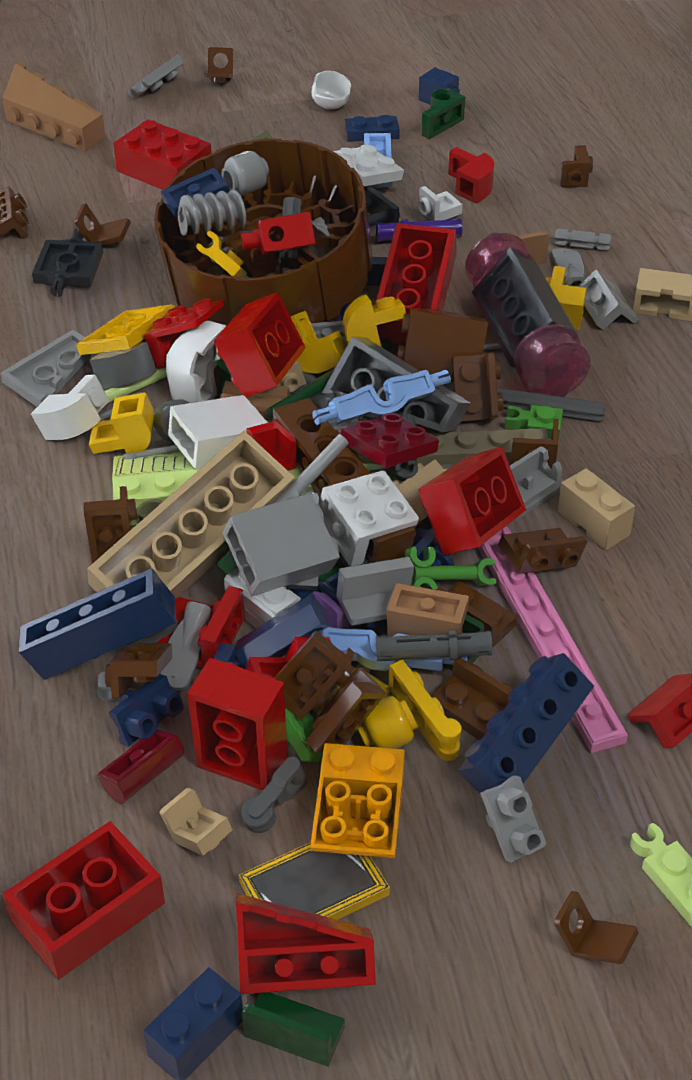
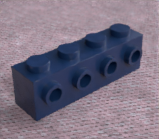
[19,568,176,680]
[458,653,594,795]

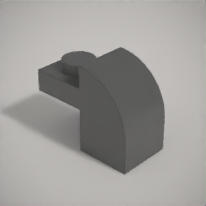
[90,339,157,389]

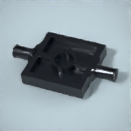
[32,228,104,297]

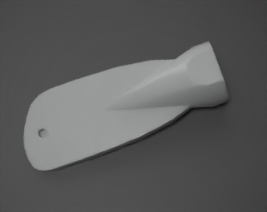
[552,248,586,287]
[160,601,212,690]

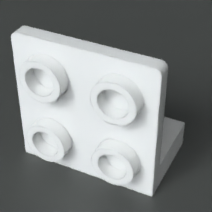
[319,471,419,567]

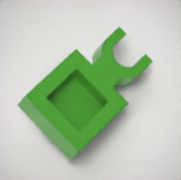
[505,405,563,440]

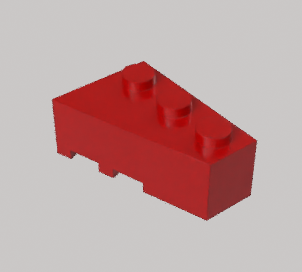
[236,893,376,994]

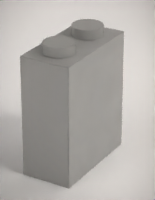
[222,493,340,597]

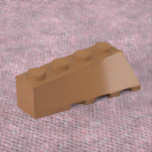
[2,61,105,151]

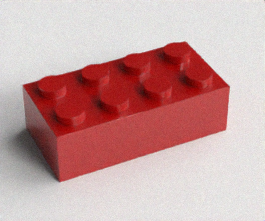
[375,223,457,345]

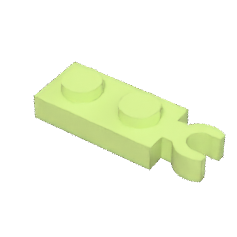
[630,823,692,927]

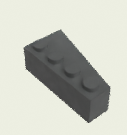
[322,337,471,432]

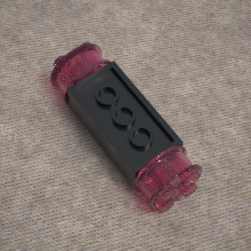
[465,233,590,397]

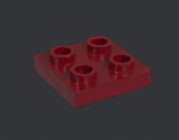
[341,413,439,468]

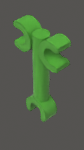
[405,547,496,590]

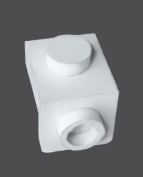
[418,186,463,221]

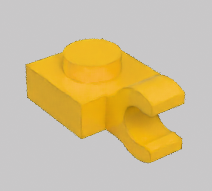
[196,231,247,278]

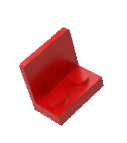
[143,298,224,369]
[156,586,245,668]

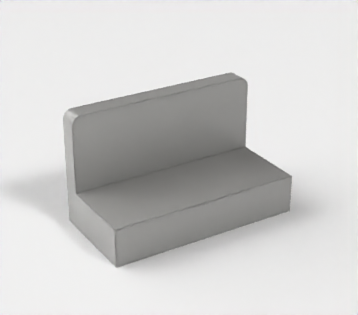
[577,269,639,330]
[336,557,414,625]

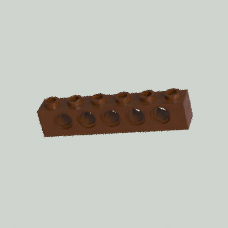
[272,398,416,563]

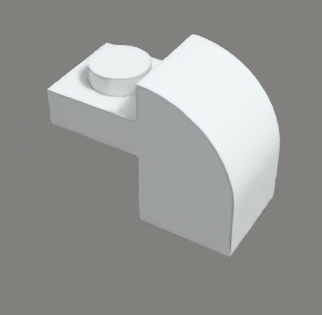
[31,375,109,440]

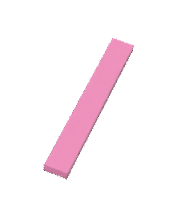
[477,526,628,753]

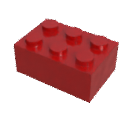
[113,119,212,190]
[214,292,306,398]
[418,446,527,555]
[187,658,288,790]
[2,821,165,980]

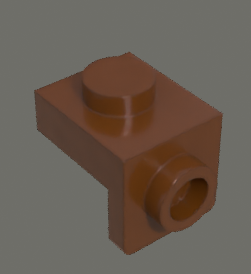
[560,145,593,187]

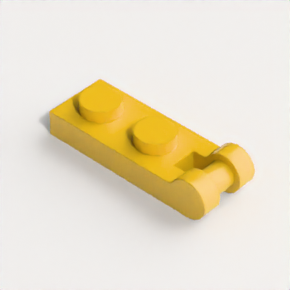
[389,659,461,761]

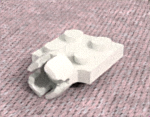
[333,145,404,186]

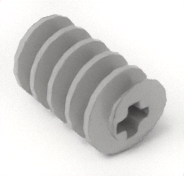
[178,190,246,235]

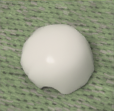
[311,71,351,110]

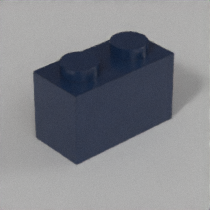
[143,967,243,1080]

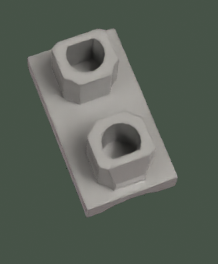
[480,775,546,863]

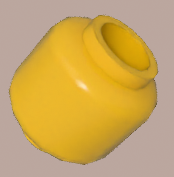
[358,696,418,749]

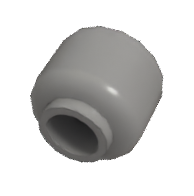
[222,151,269,196]

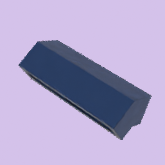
[235,593,330,669]

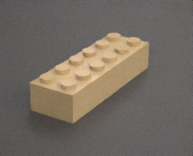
[87,431,295,599]

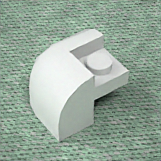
[166,321,226,403]

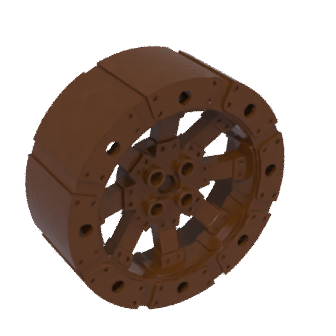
[154,139,373,326]

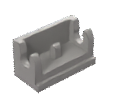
[510,446,562,521]

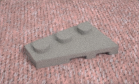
[0,330,92,407]

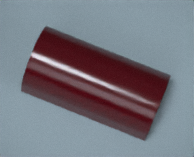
[96,729,185,804]

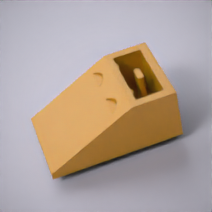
[310,743,405,858]

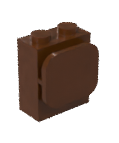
[396,307,488,382]

